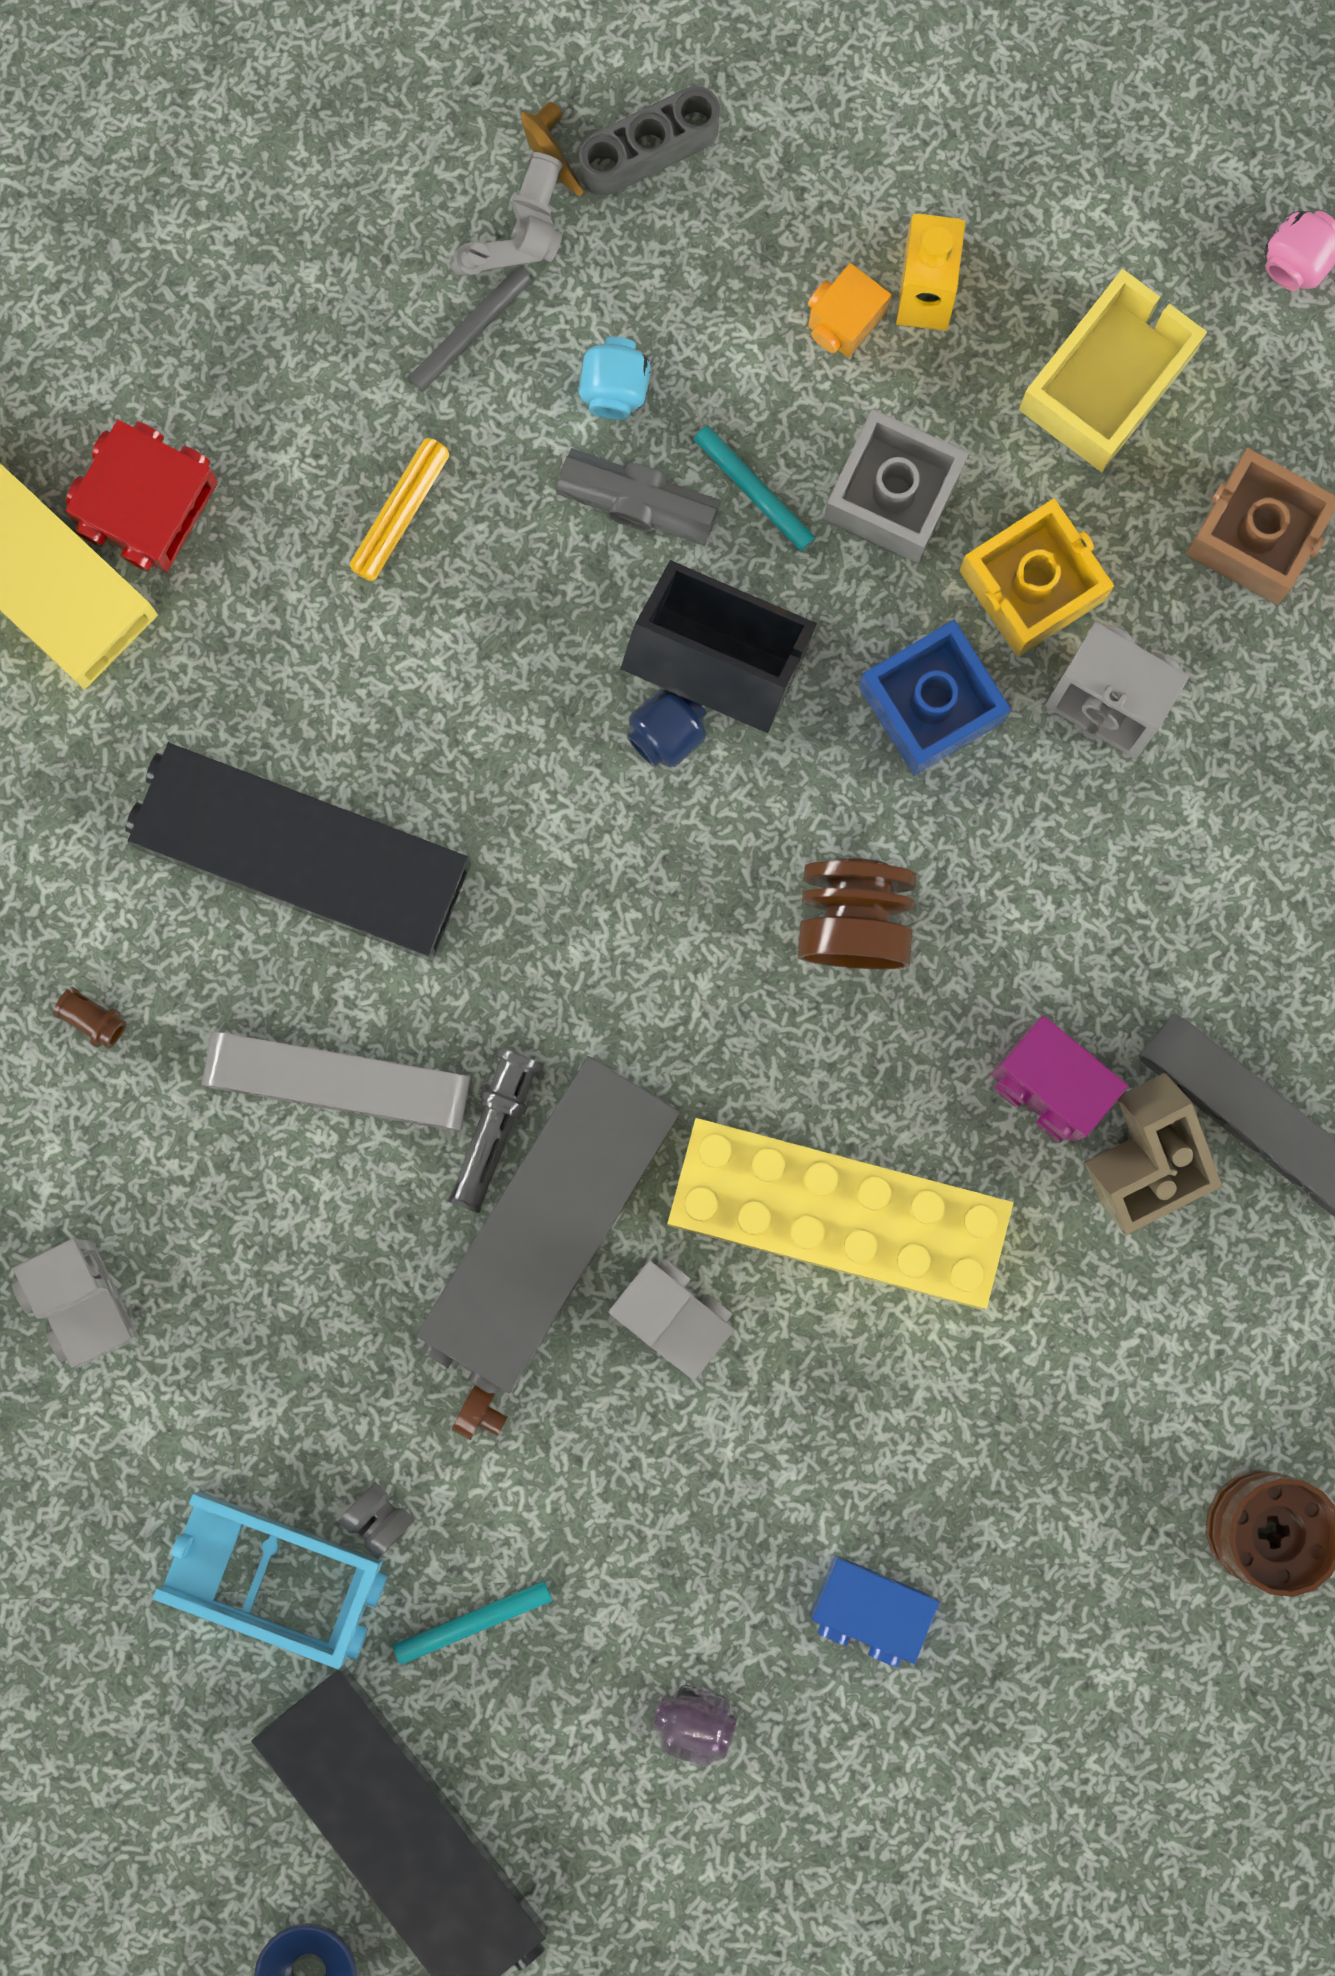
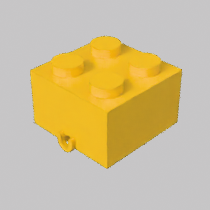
[959,498,1114,658]

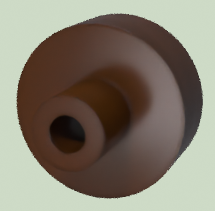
[452,1385,508,1441]

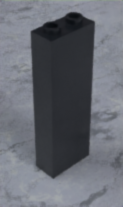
[125,742,471,963]
[251,1664,548,1976]

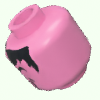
[1264,210,1335,291]

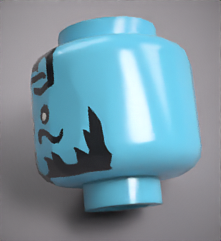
[578,337,651,420]

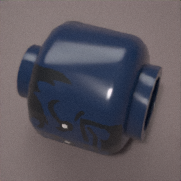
[627,688,707,768]

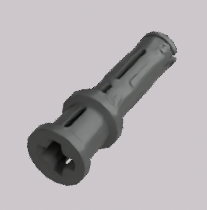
[447,1047,544,1214]

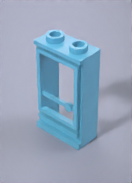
[153,1491,388,1670]

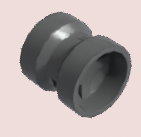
[338,1482,415,1560]

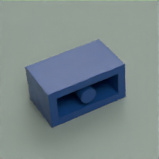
[810,1554,940,1668]

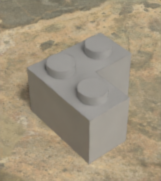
[12,1238,139,1368]
[608,1259,735,1381]

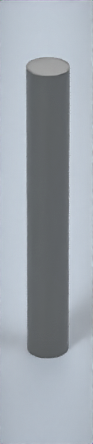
[408,267,532,392]

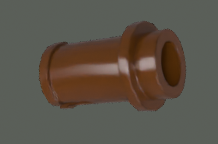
[53,986,126,1049]

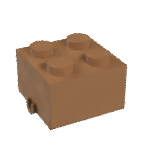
[1185,447,1335,605]

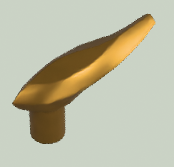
[521,102,585,197]

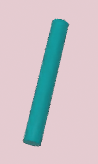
[693,425,816,552]
[392,1580,553,1666]

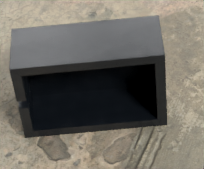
[620,560,817,733]

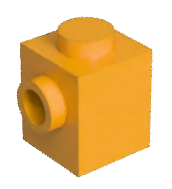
[808,263,891,358]

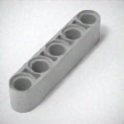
[201,1032,471,1131]

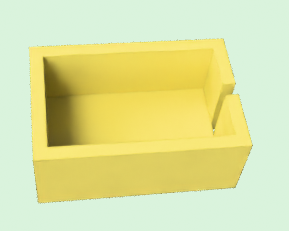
[1018,269,1207,473]

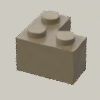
[1085,1073,1222,1235]

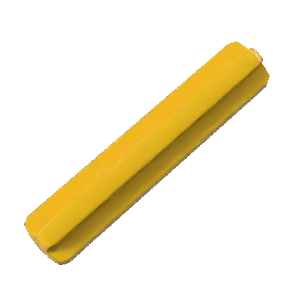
[350,438,449,581]

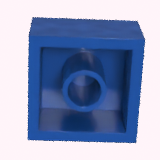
[859,619,1011,776]

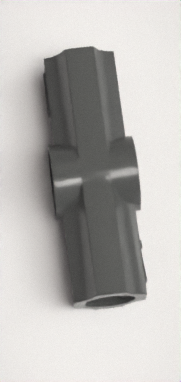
[556,448,721,546]

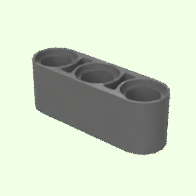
[579,86,720,196]

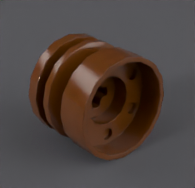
[797,858,917,970]
[1205,1470,1335,1597]

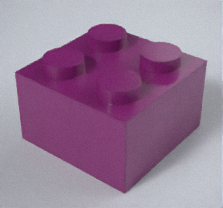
[990,1015,1129,1143]

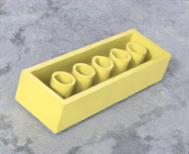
[667,1118,1014,1309]

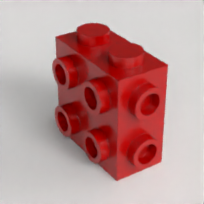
[65,419,218,573]

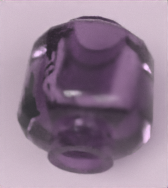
[652,1685,738,1767]

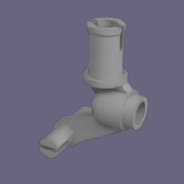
[450,152,563,276]

